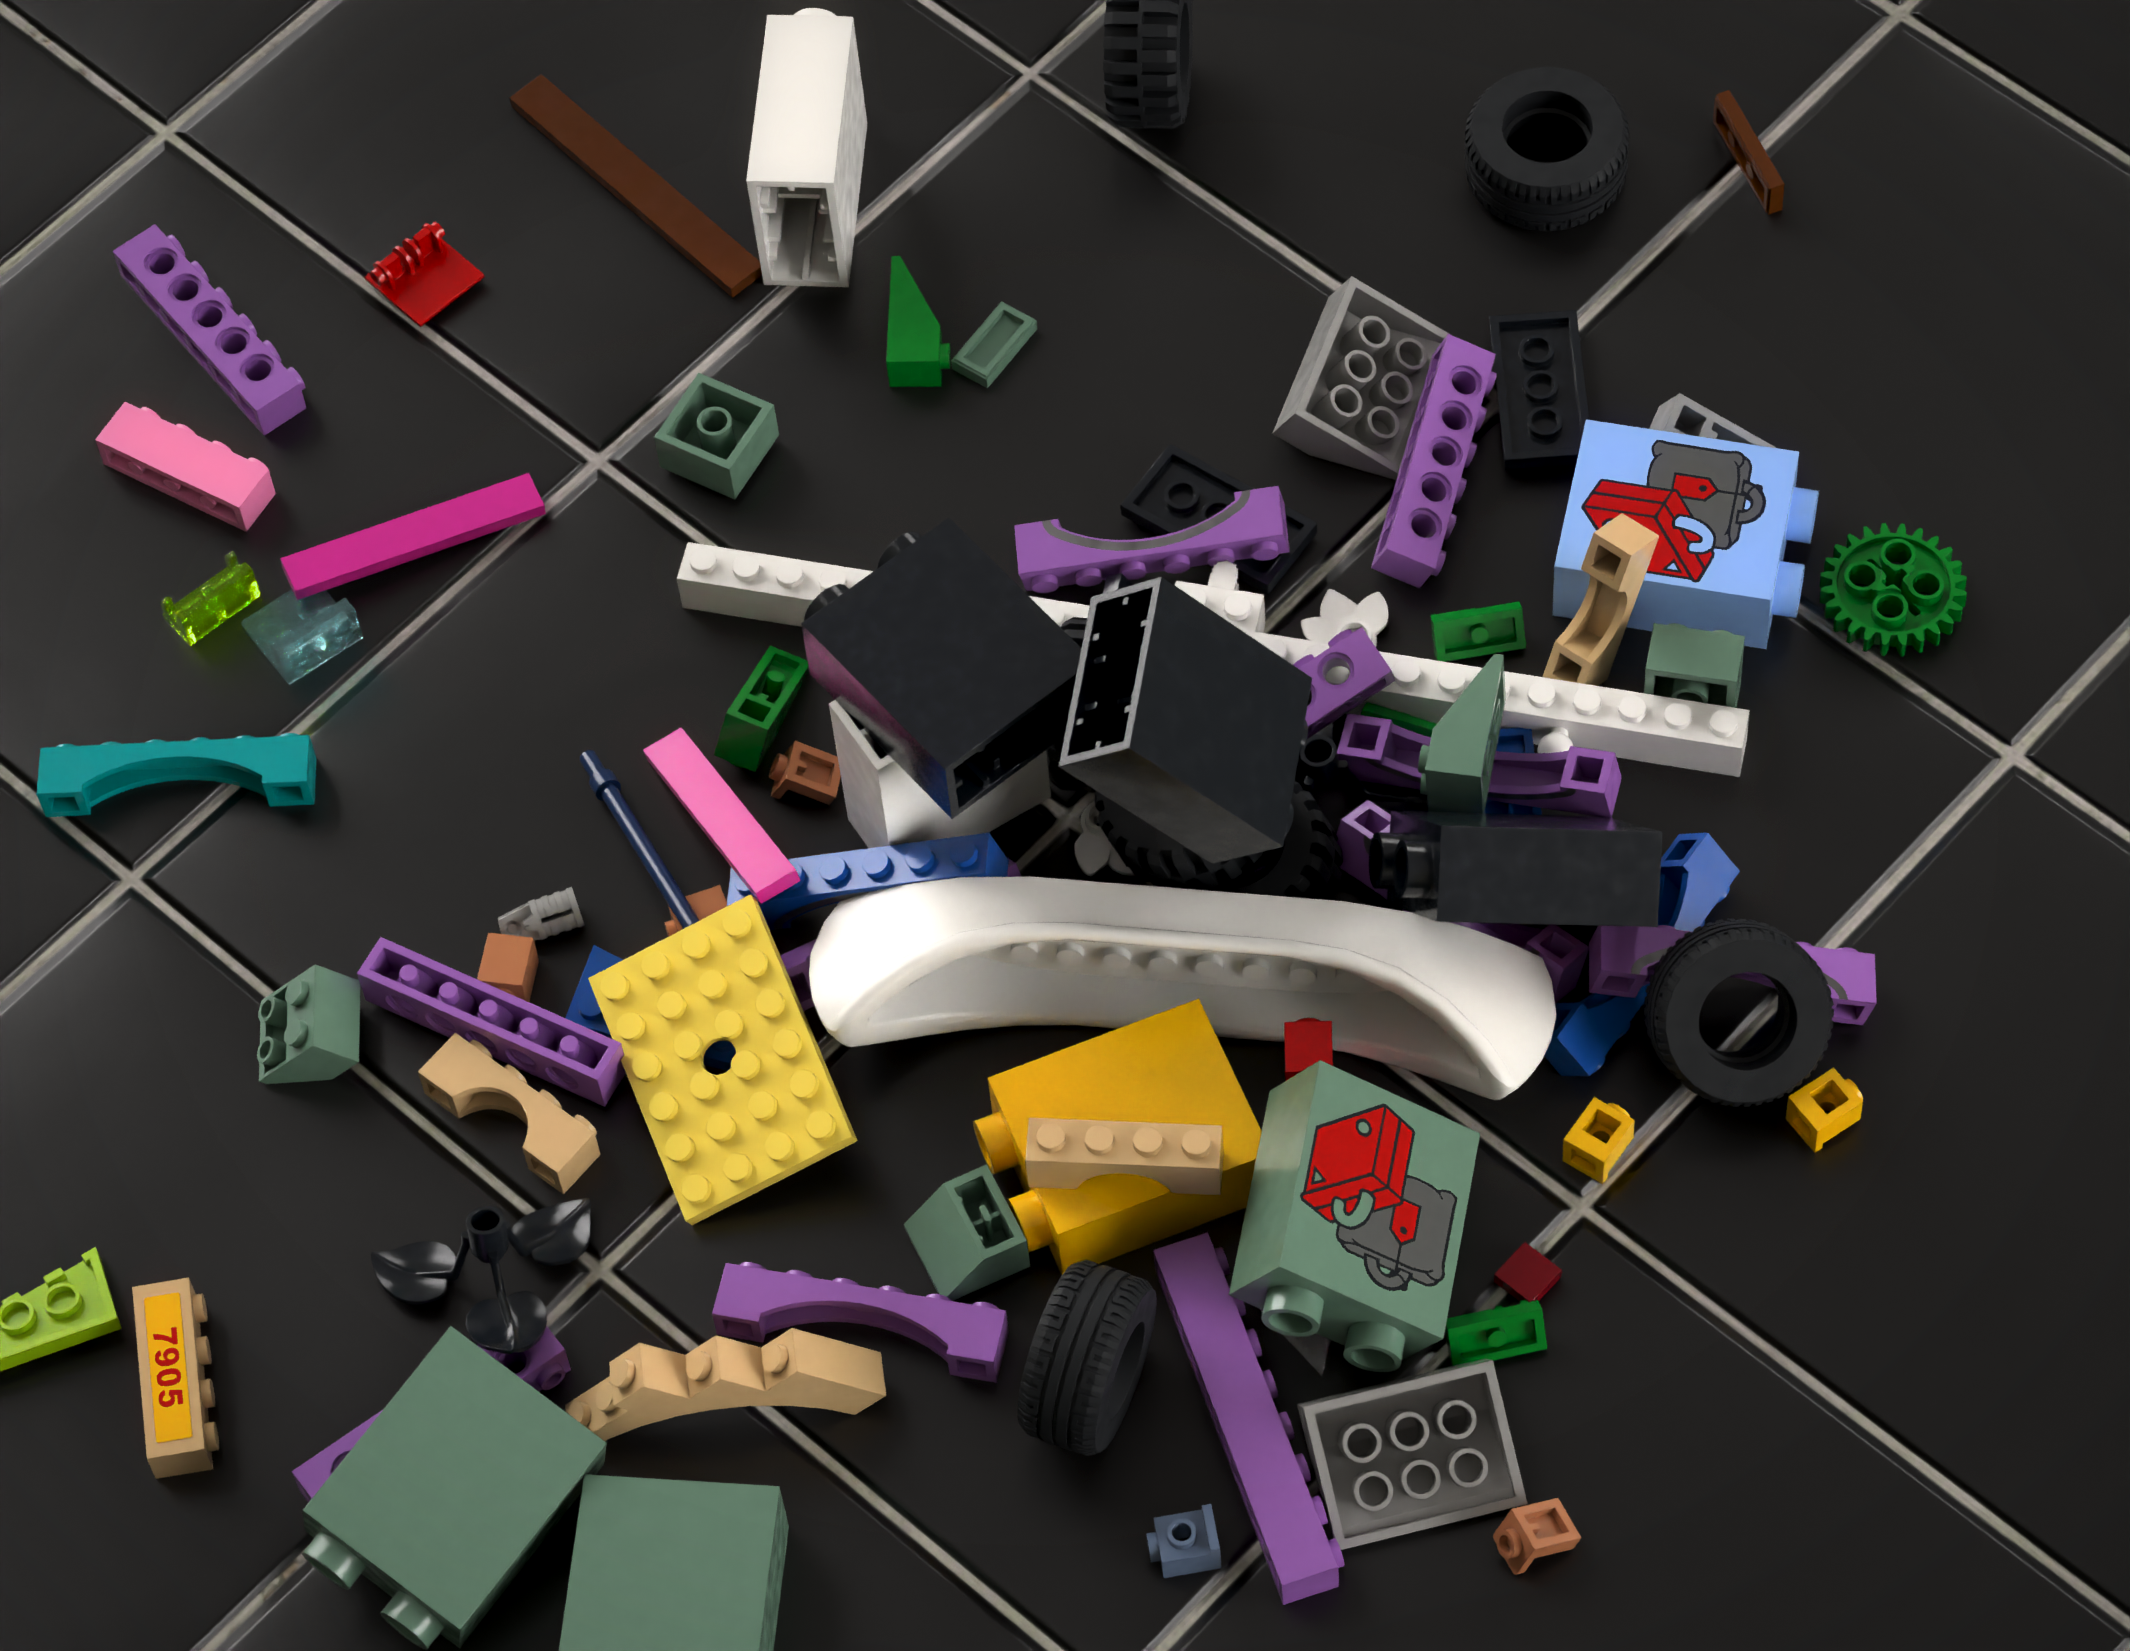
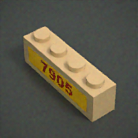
[132,1277,219,1479]

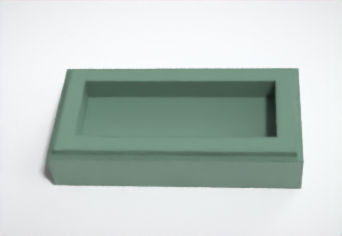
[951,301,1037,389]

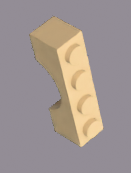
[1542,513,1659,686]
[418,1033,601,1195]
[1025,1118,1224,1195]

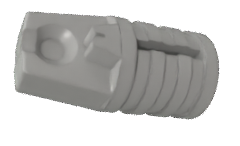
[498,887,585,941]

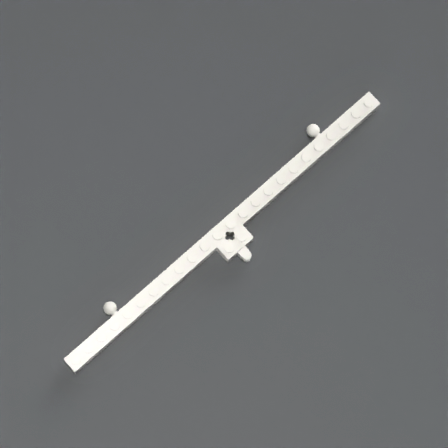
[677,542,1750,777]

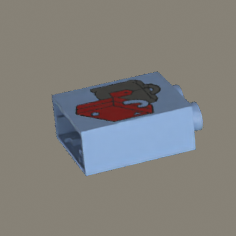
[1552,419,1819,649]

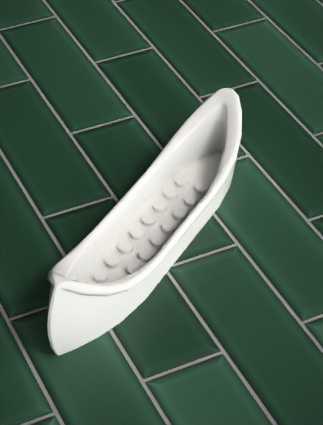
[809,876,1556,1100]

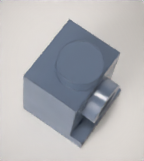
[1146,1504,1221,1578]

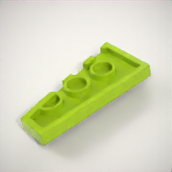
[0,1247,122,1371]

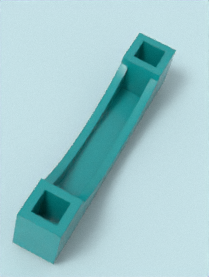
[36,733,317,817]

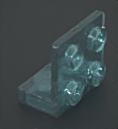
[241,589,363,685]

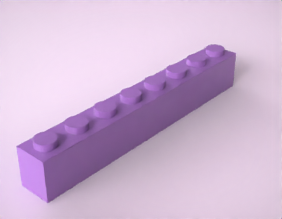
[1153,1232,1345,1605]

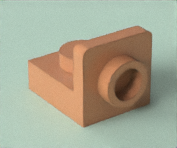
[769,741,841,805]
[1493,1498,1581,1575]

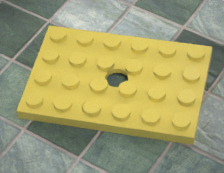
[588,894,858,1225]

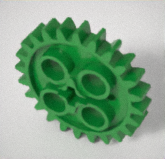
[1819,523,1967,657]

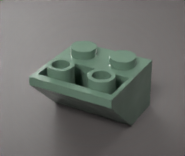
[257,964,361,1084]
[904,1164,1030,1301]

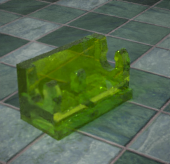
[160,551,261,646]

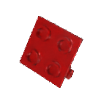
[364,221,485,327]

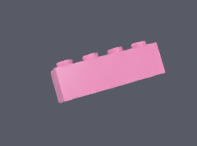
[95,402,276,532]

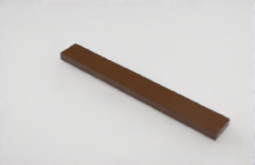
[509,74,762,298]

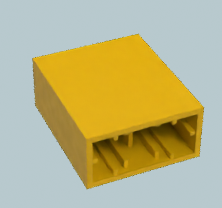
[973,998,1262,1274]

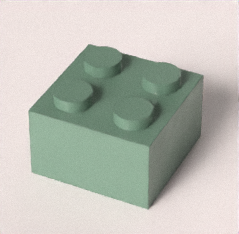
[654,373,779,499]
[1644,623,1745,708]

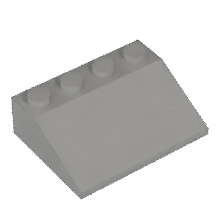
[1272,276,1449,480]
[1297,1358,1528,1550]

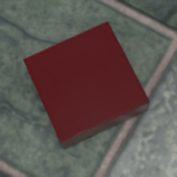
[1494,1242,1562,1302]

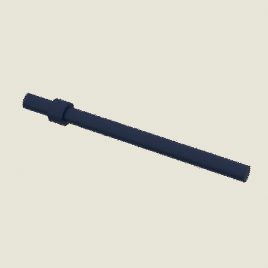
[579,750,700,929]

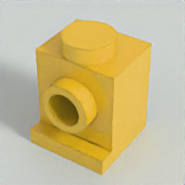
[1786,1067,1863,1153]
[1563,1097,1635,1184]

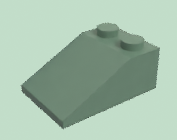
[1418,654,1506,813]

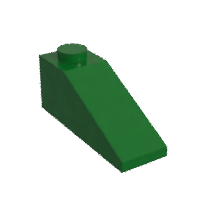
[886,256,950,387]
[714,645,809,772]

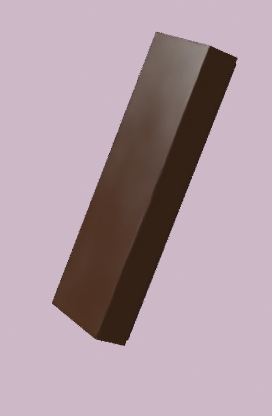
[1713,90,1785,215]

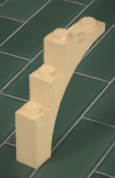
[565,1328,886,1441]

